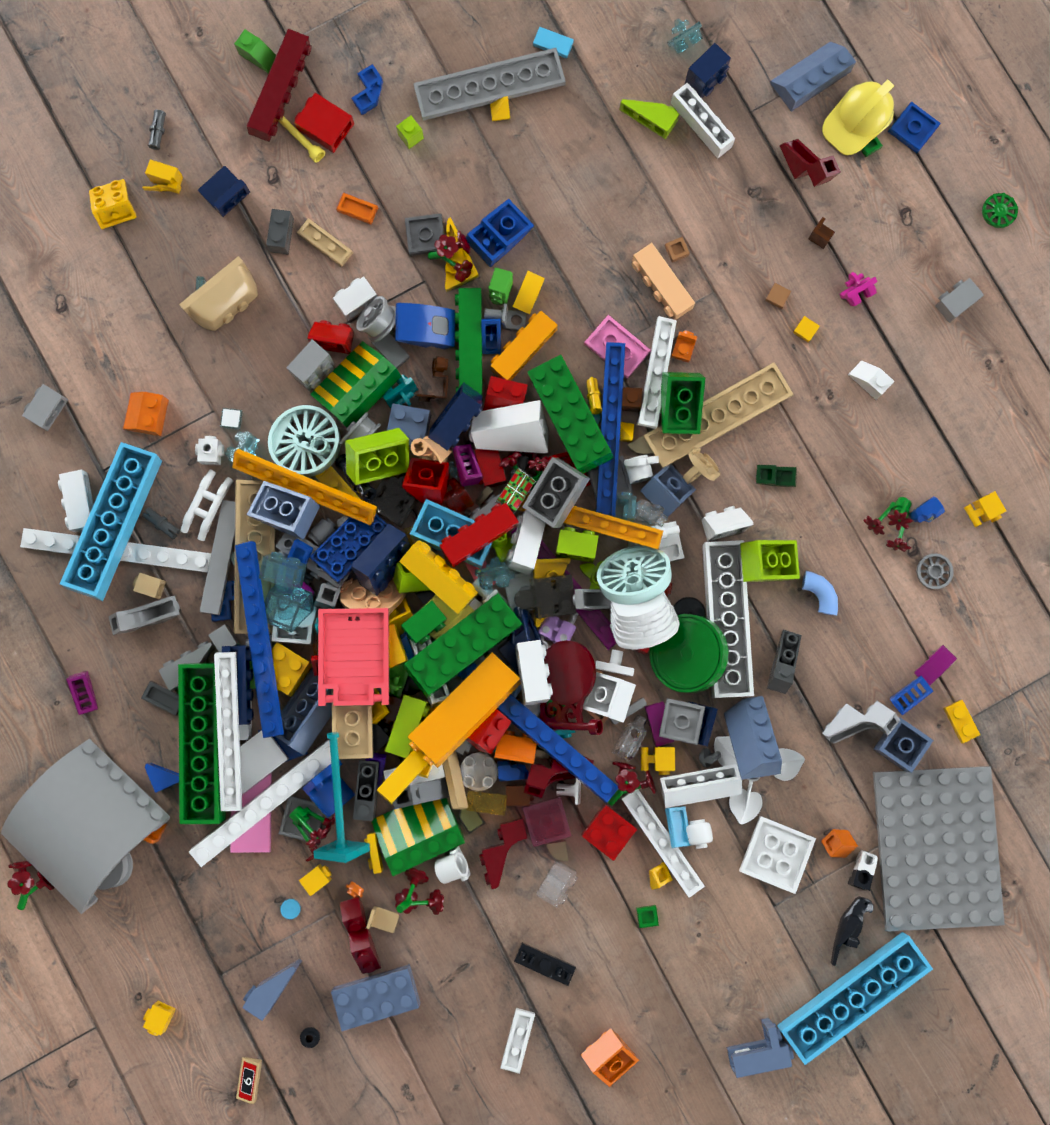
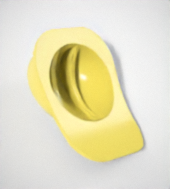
[822,79,894,155]

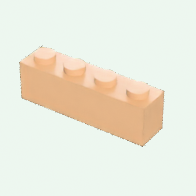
[632,243,695,320]

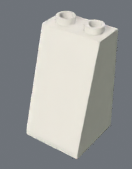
[469,400,549,453]

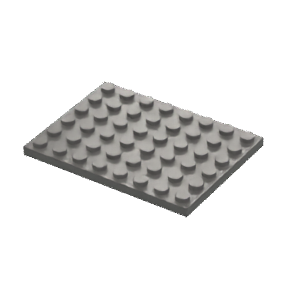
[873,766,1005,931]

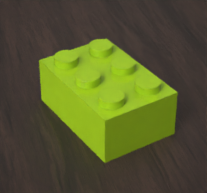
[345,428,409,485]
[740,540,800,582]
[385,695,431,758]

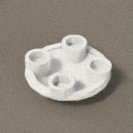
[460,752,498,791]

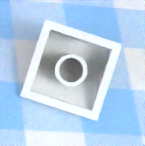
[583,672,636,723]

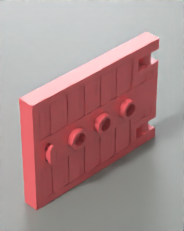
[318,608,389,706]

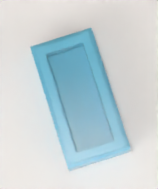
[533,27,574,59]
[665,806,692,848]

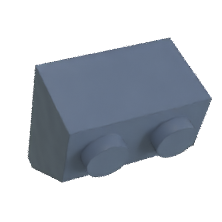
[640,464,696,518]

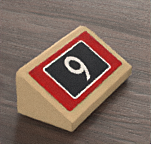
[236,1057,262,1104]

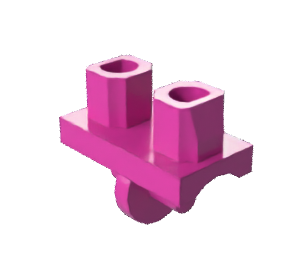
[839,272,878,306]

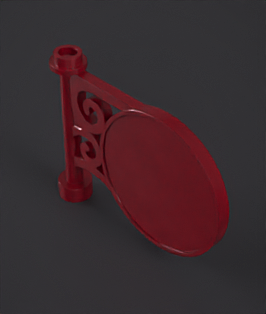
[538,640,603,735]

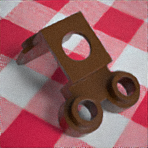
[414,356,448,402]

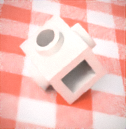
[195,436,224,465]

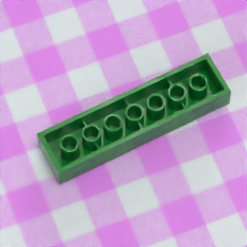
[178,663,226,824]

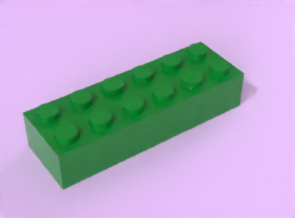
[527,354,614,474]
[403,593,522,698]

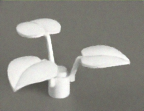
[714,736,805,824]

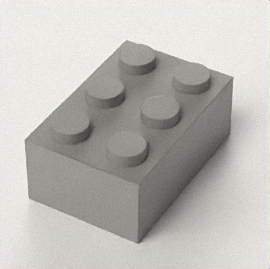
[522,457,590,528]

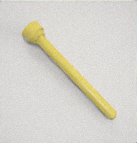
[279,116,325,163]

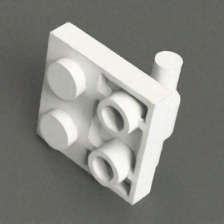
[641,521,684,562]

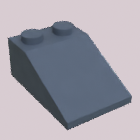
[247,481,320,540]
[242,959,302,1021]

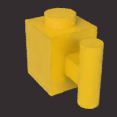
[964,491,1006,527]
[641,747,675,775]

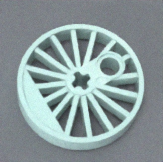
[268,405,341,477]
[597,546,672,605]

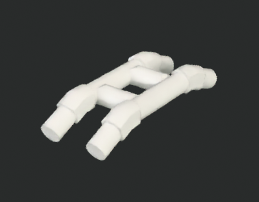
[180,469,233,541]

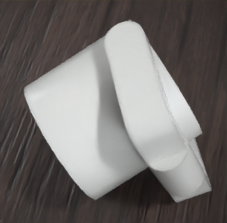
[624,455,659,484]
[435,846,471,884]

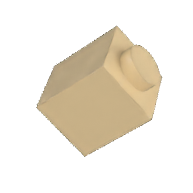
[133,573,166,599]

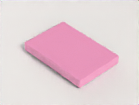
[584,315,651,380]

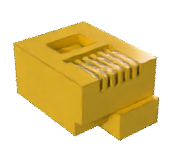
[142,159,183,194]

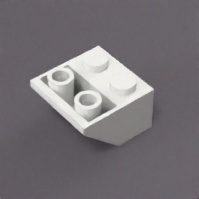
[272,604,318,645]

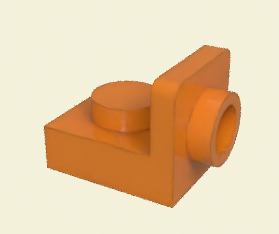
[671,331,697,363]

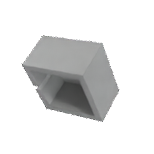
[286,340,335,391]

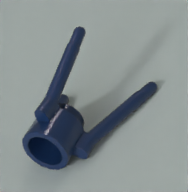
[511,605,543,645]

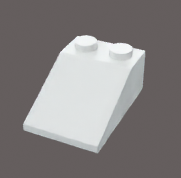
[701,506,754,542]

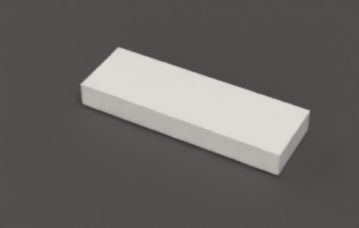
[500,1008,535,1074]

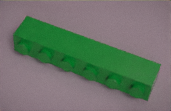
[455,288,483,403]

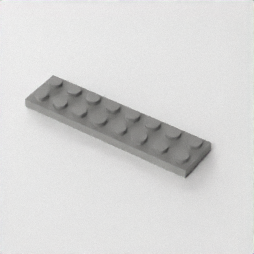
[413,48,566,121]

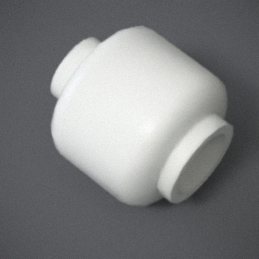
[686,819,713,849]

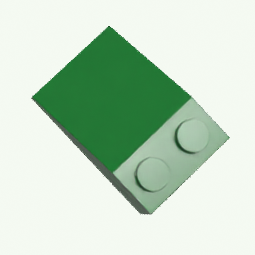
[661,372,706,434]

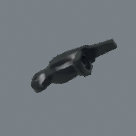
[831,896,874,966]

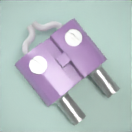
[538,603,578,649]

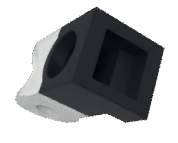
[848,850,878,891]

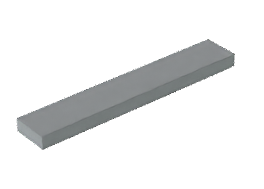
[199,500,235,615]

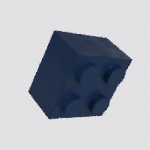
[684,43,731,99]

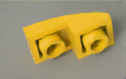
[513,271,545,314]

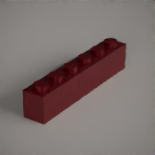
[247,29,312,142]

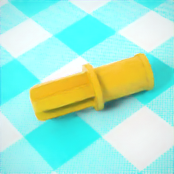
[586,377,602,414]

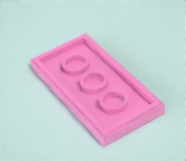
[230,773,272,853]

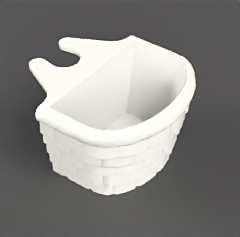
[610,587,680,650]

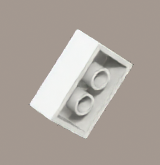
[515,640,553,706]

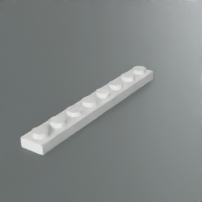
[214,652,242,811]

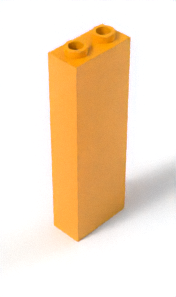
[407,652,521,768]

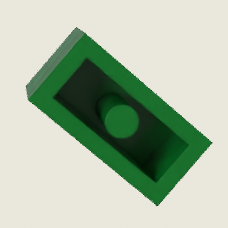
[401,601,447,646]

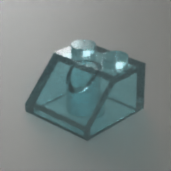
[264,580,314,633]

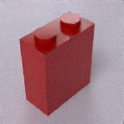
[294,93,354,153]

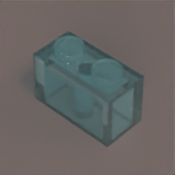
[259,552,307,590]

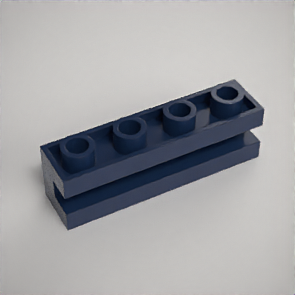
[222,645,254,725]

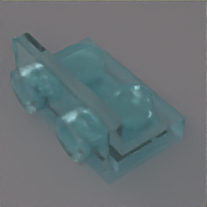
[616,492,637,522]

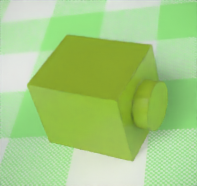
[396,115,424,149]

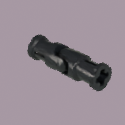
[335,454,377,502]

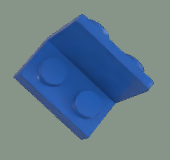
[302,760,355,818]

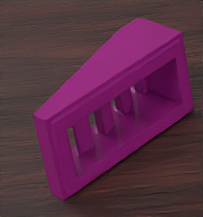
[452,444,483,486]
[66,671,98,715]

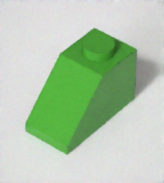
[234,29,276,73]

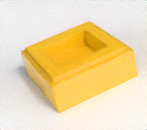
[793,316,820,343]

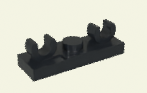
[514,942,576,986]

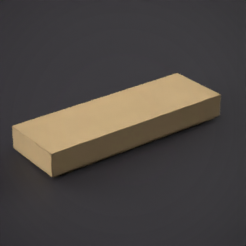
[297,218,353,267]
[443,751,468,810]

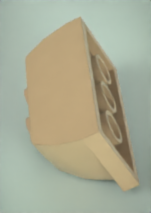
[179,256,258,331]

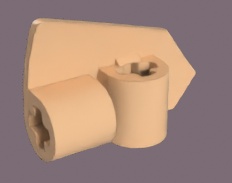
[411,436,452,464]

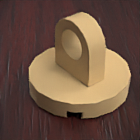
[683,447,720,484]

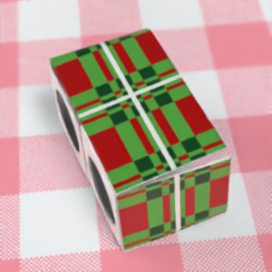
[495,468,536,514]

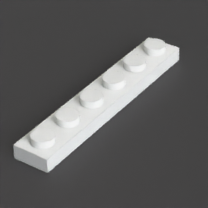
[637,316,677,429]
[621,789,705,897]

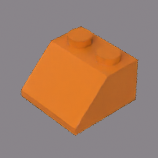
[123,392,169,436]
[495,730,537,764]
[581,1028,639,1087]

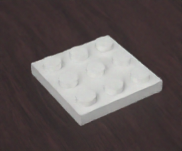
[739,816,816,894]

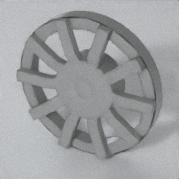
[916,553,953,589]

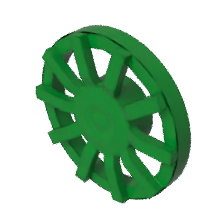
[982,193,1018,228]

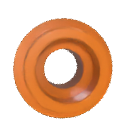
[345,881,364,898]

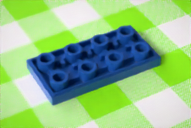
[310,514,388,584]

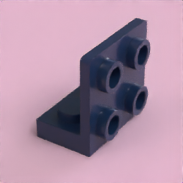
[198,166,250,217]

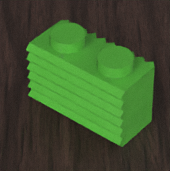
[488,267,513,305]

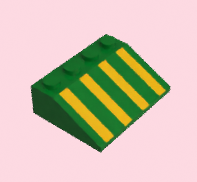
[310,341,402,428]
[371,798,466,876]

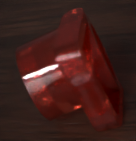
[444,477,474,514]

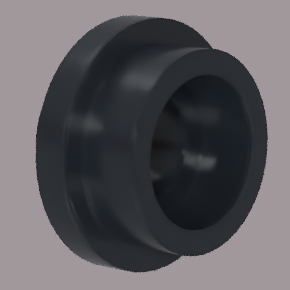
[300,1027,320,1048]

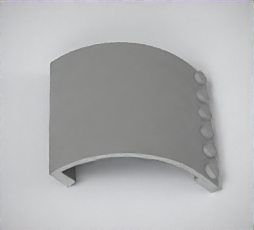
[1,739,170,914]

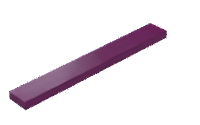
[511,528,617,650]

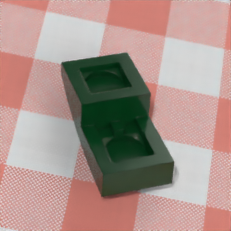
[756,465,797,487]

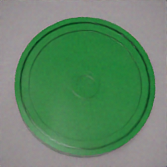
[649,614,728,693]

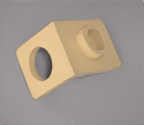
[366,906,399,933]

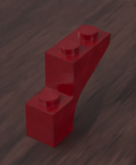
[780,139,841,187]
[523,756,594,798]
[479,817,528,889]
[340,897,381,974]

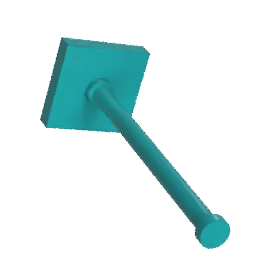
[313,732,370,863]

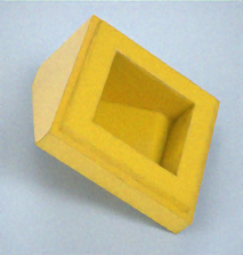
[490,96,510,121]
[620,422,634,442]
[649,862,673,890]

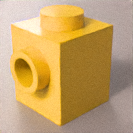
[299,863,332,896]
[143,1001,176,1036]

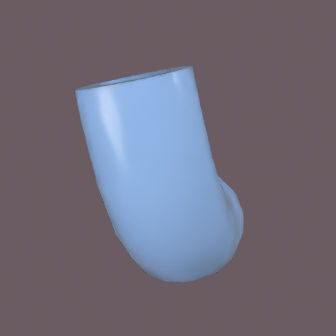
[802,571,838,616]

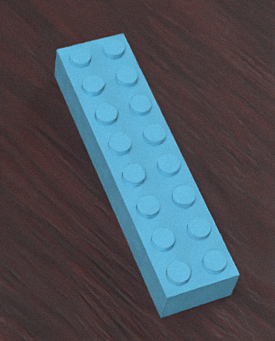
[60,442,162,601]
[777,932,933,1065]

